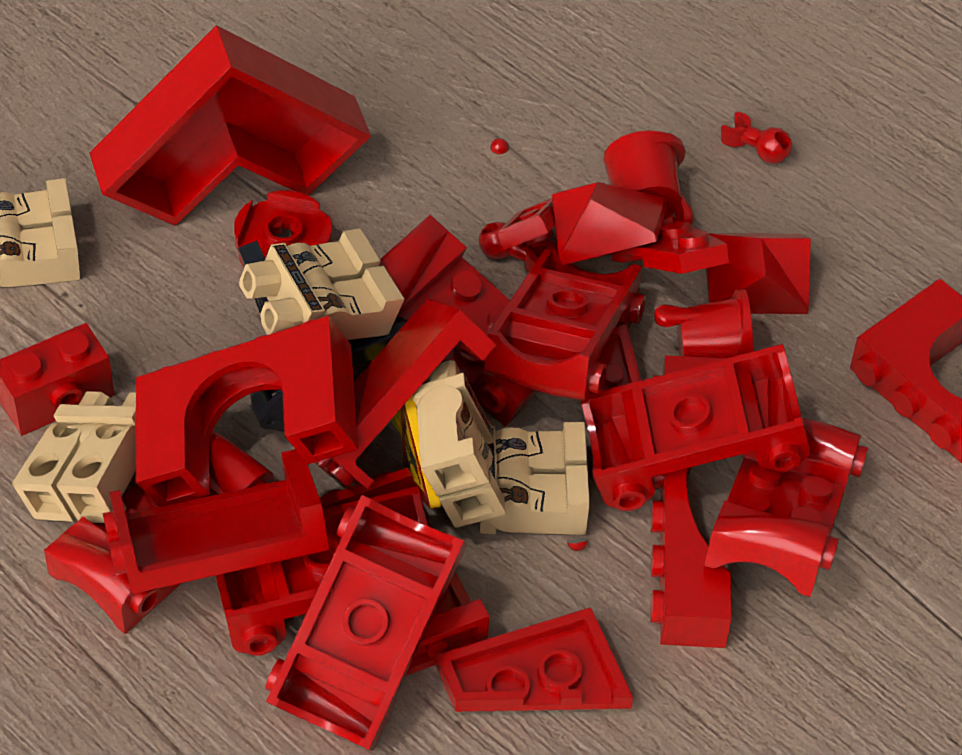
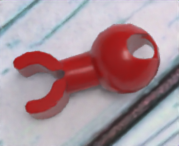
[721,112,793,164]
[478,222,557,272]

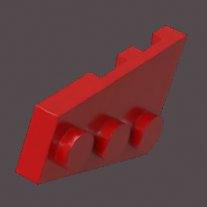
[595,213,729,274]
[436,607,633,712]

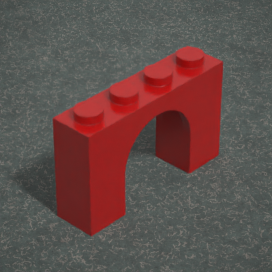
[850,278,962,463]
[136,316,358,507]

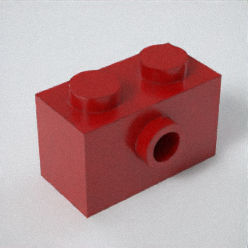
[0,322,115,436]

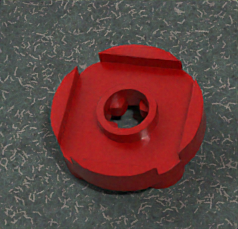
[234,190,332,267]

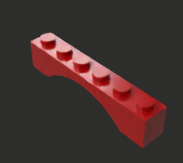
[650,355,731,648]

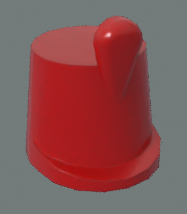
[603,130,693,225]
[654,289,753,358]

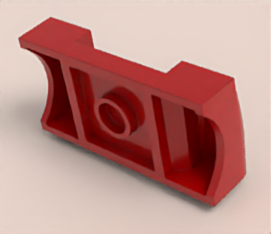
[379,215,539,427]
[484,245,646,401]
[581,344,810,511]
[704,418,868,597]
[44,430,274,634]
[215,486,447,656]
[265,495,466,751]

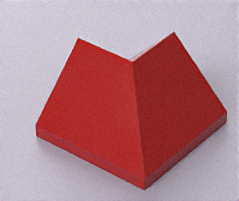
[552,182,669,265]
[705,233,811,314]

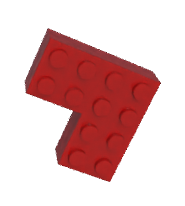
[89,25,371,226]

